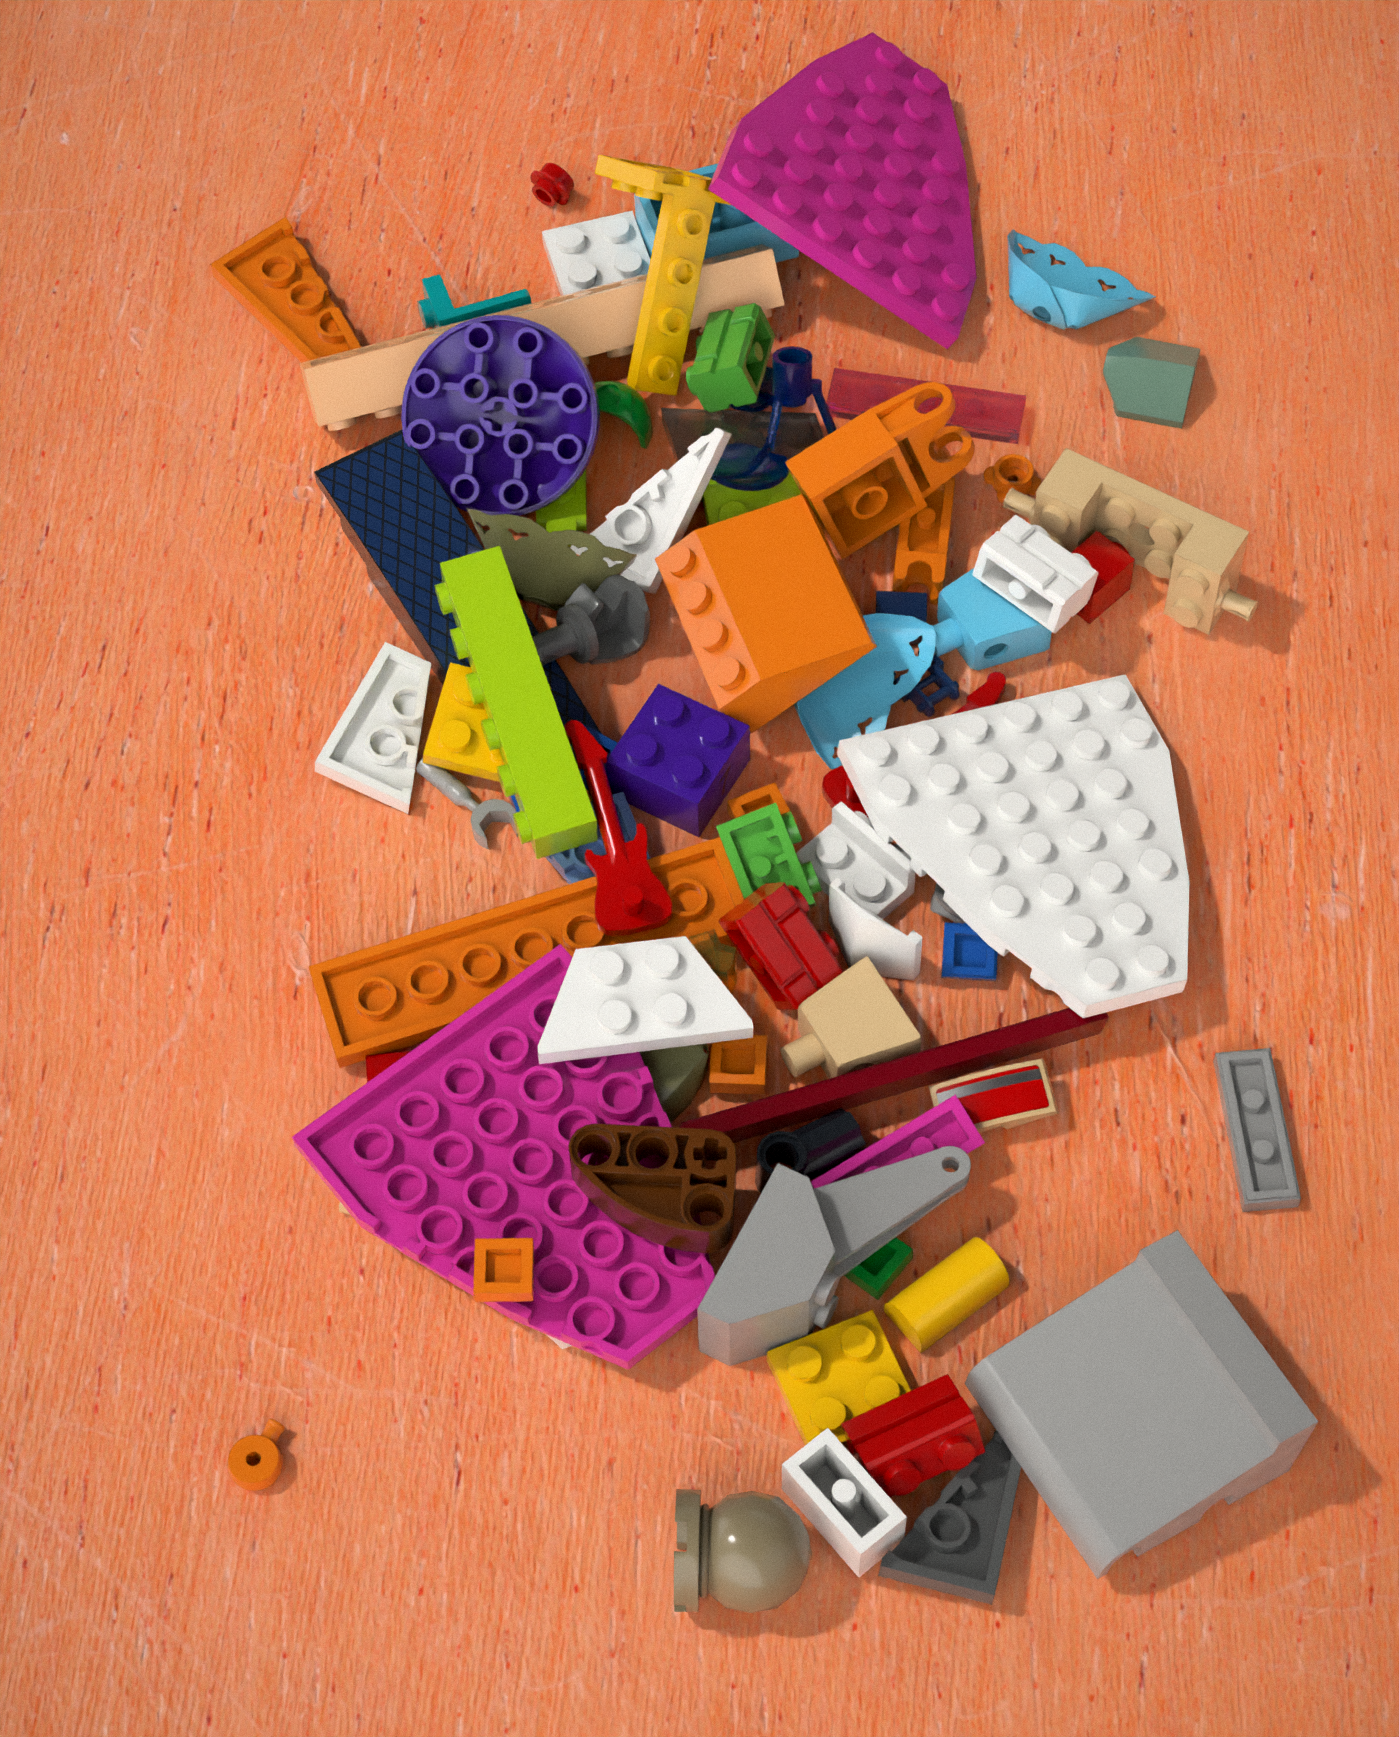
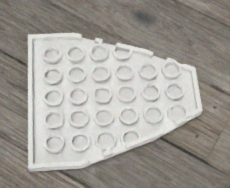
[837,674,1190,1018]

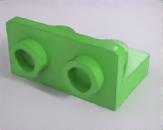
[716,803,822,909]

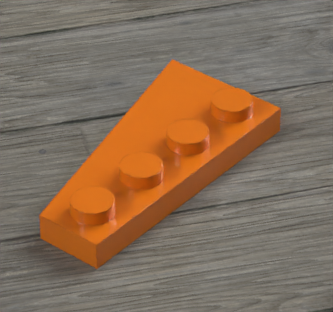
[210,216,361,363]

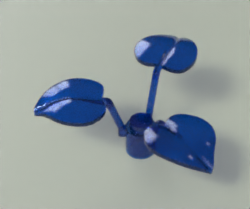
[711,346,837,491]

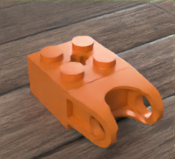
[785,382,975,559]

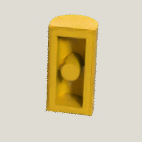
[884,1237,1009,1353]

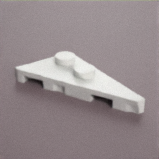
[570,428,732,594]

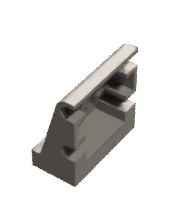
[965,1230,1318,1579]

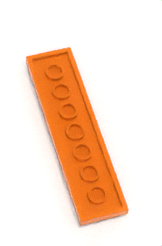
[308,837,744,1068]

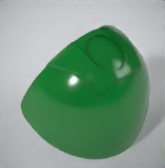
[595,381,652,449]

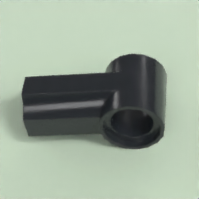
[755,1107,866,1193]

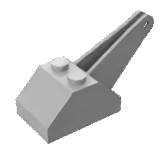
[697,1146,971,1366]

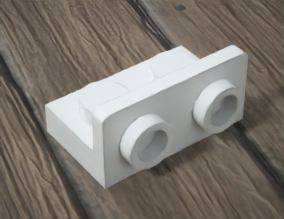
[796,802,916,919]

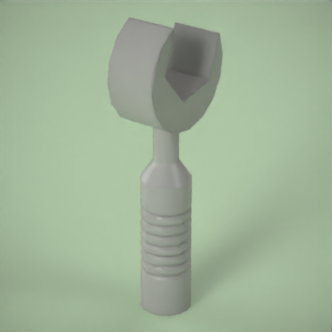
[416,758,518,849]

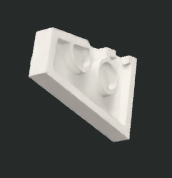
[315,642,431,814]

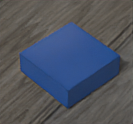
[941,922,998,981]

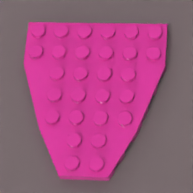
[708,32,977,349]
[292,944,715,1370]

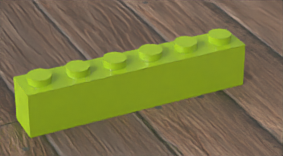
[434,546,598,859]

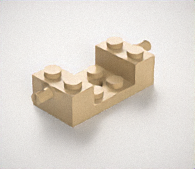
[1003,448,1258,635]

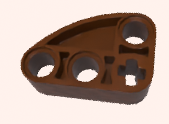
[568,1124,736,1254]

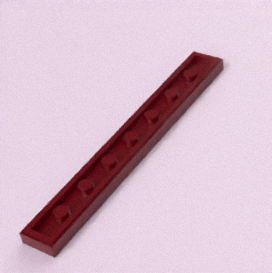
[679,1008,1109,1143]

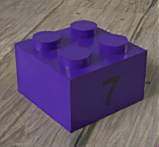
[606,684,750,837]

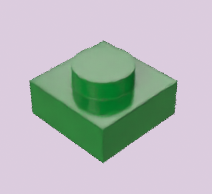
[844,1237,913,1300]

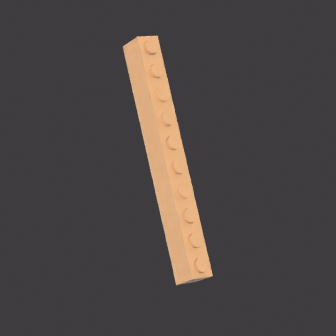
[299,244,785,431]

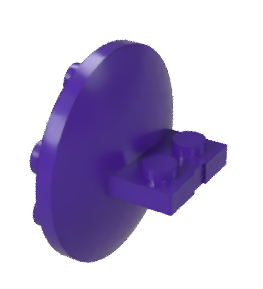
[401,315,600,516]

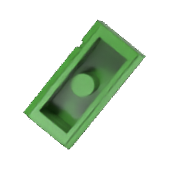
[686,303,775,413]

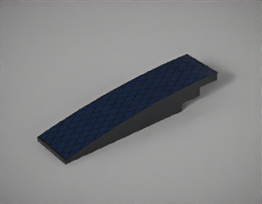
[314,430,602,734]

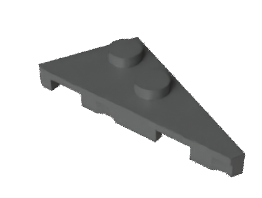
[878,1430,1021,1605]

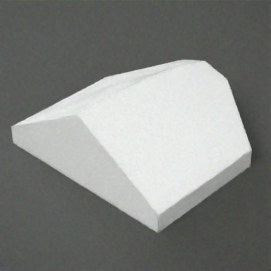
[829,877,923,980]

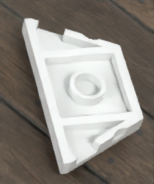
[538,936,754,1064]

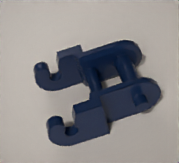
[893,650,960,717]

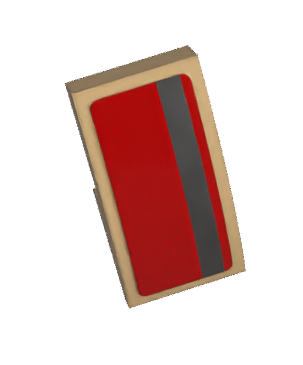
[929,1059,1059,1133]

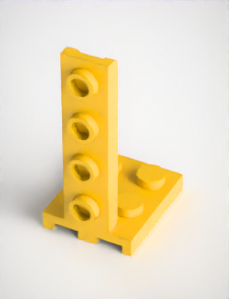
[595,155,731,396]

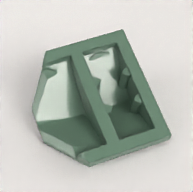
[1103,337,1200,429]

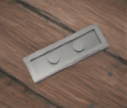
[1213,1048,1301,1212]

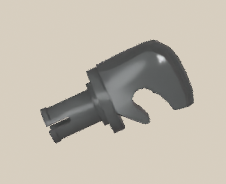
[532,574,650,667]

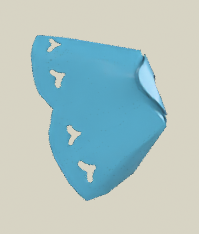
[1007,229,1156,330]
[794,613,936,769]

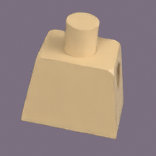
[780,956,921,1079]

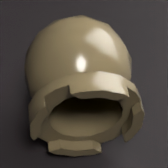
[674,1489,812,1613]

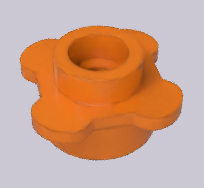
[983,454,1042,504]

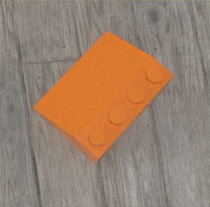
[655,494,877,734]

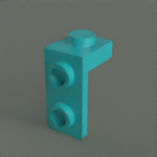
[417,274,531,329]

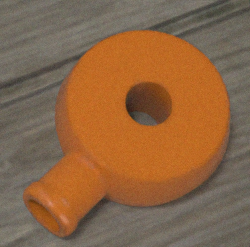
[227,1419,285,1491]

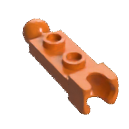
[892,446,956,605]

